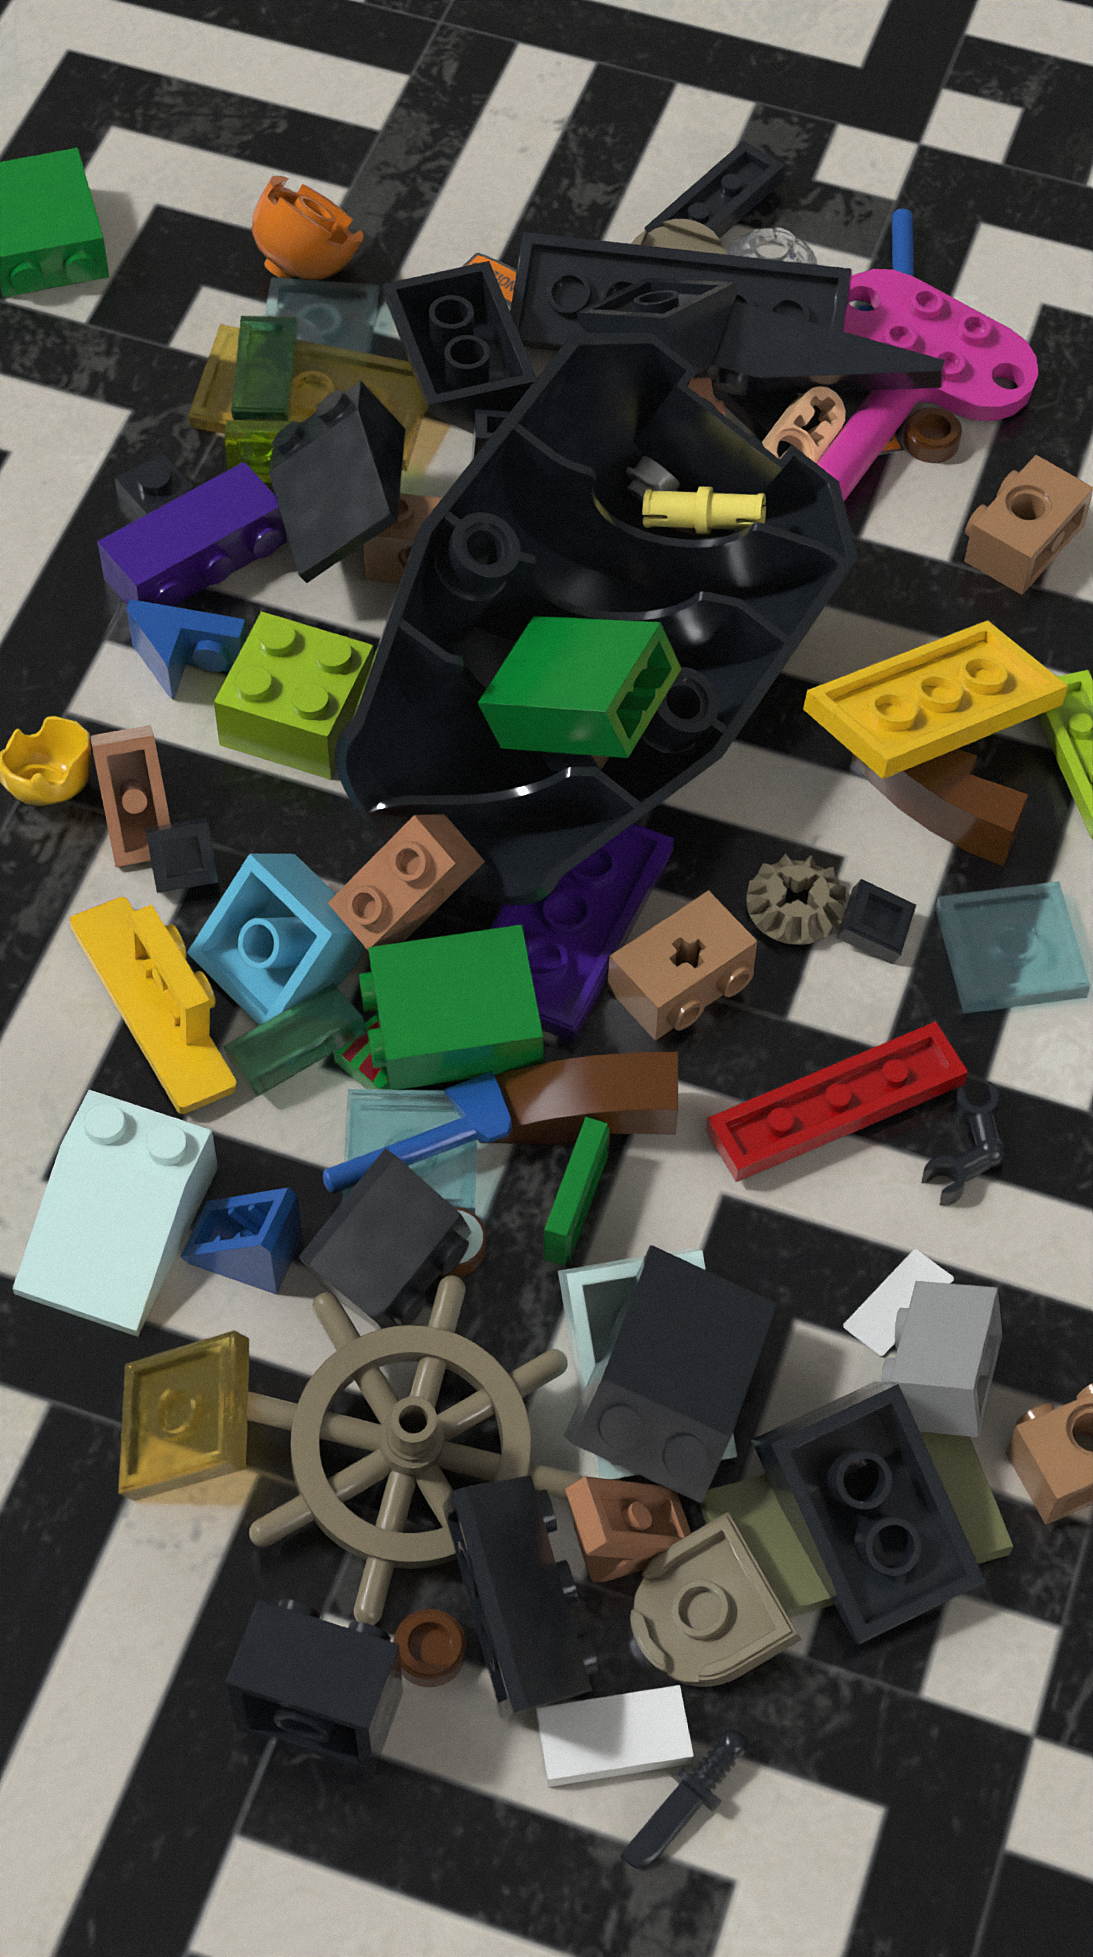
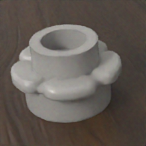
[626,456,680,504]

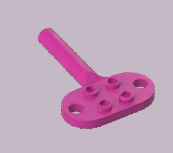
[816,269,1039,501]

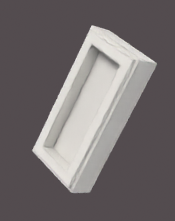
[536,1685,694,1787]

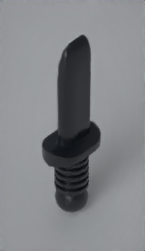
[620,1730,748,1868]

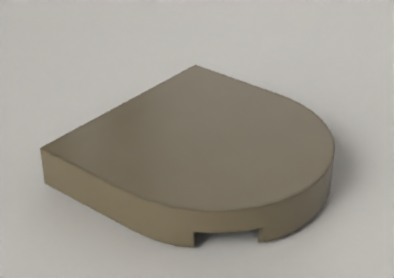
[630,1512,802,1687]

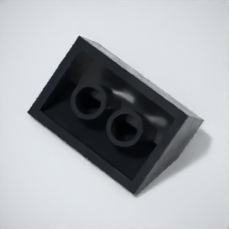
[382,261,537,434]
[442,1475,598,1718]

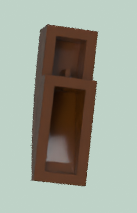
[851,749,1028,867]
[479,1052,678,1145]

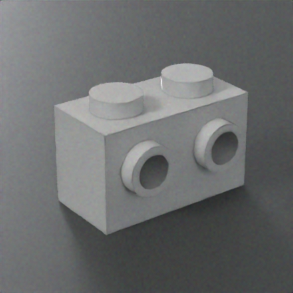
[881,1281,1002,1437]

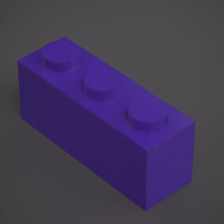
[97,462,287,607]

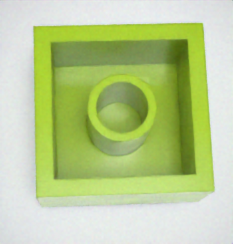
[214,611,374,780]

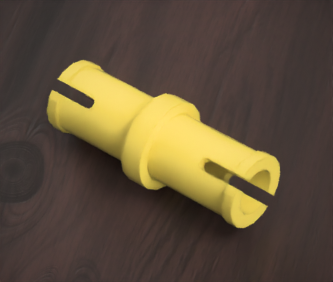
[642,487,766,535]

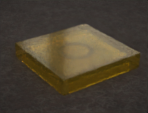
[119,1330,249,1501]

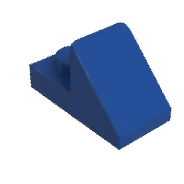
[126,599,247,699]

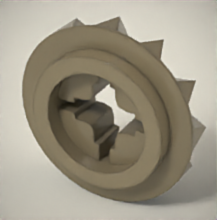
[747,853,846,945]

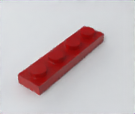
[706,1021,968,1182]

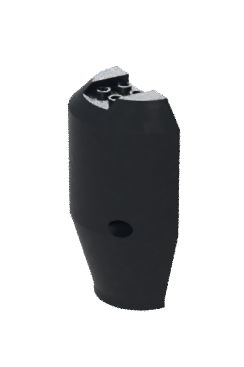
[335,332,858,905]

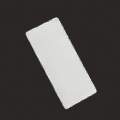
[843,1249,954,1356]

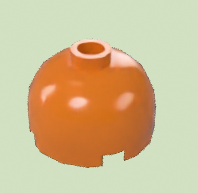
[251,176,364,282]

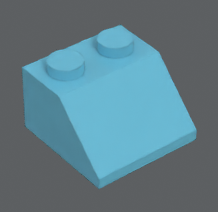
[187,854,366,1034]

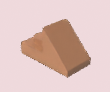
[565,1476,691,1582]

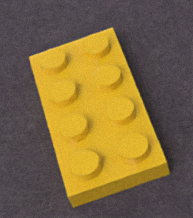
[803,620,1068,779]

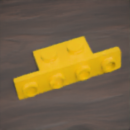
[70,897,237,1114]

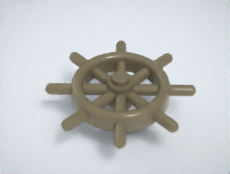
[234,1275,583,1625]

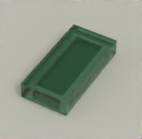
[231,315,298,424]
[223,983,368,1097]

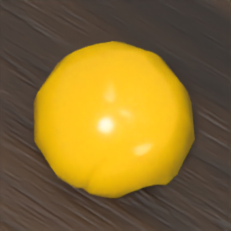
[0,716,91,806]

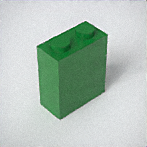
[0,148,109,298]
[478,616,681,758]
[359,925,544,1091]

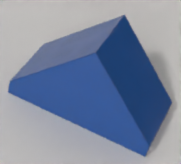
[180,1188,303,1295]

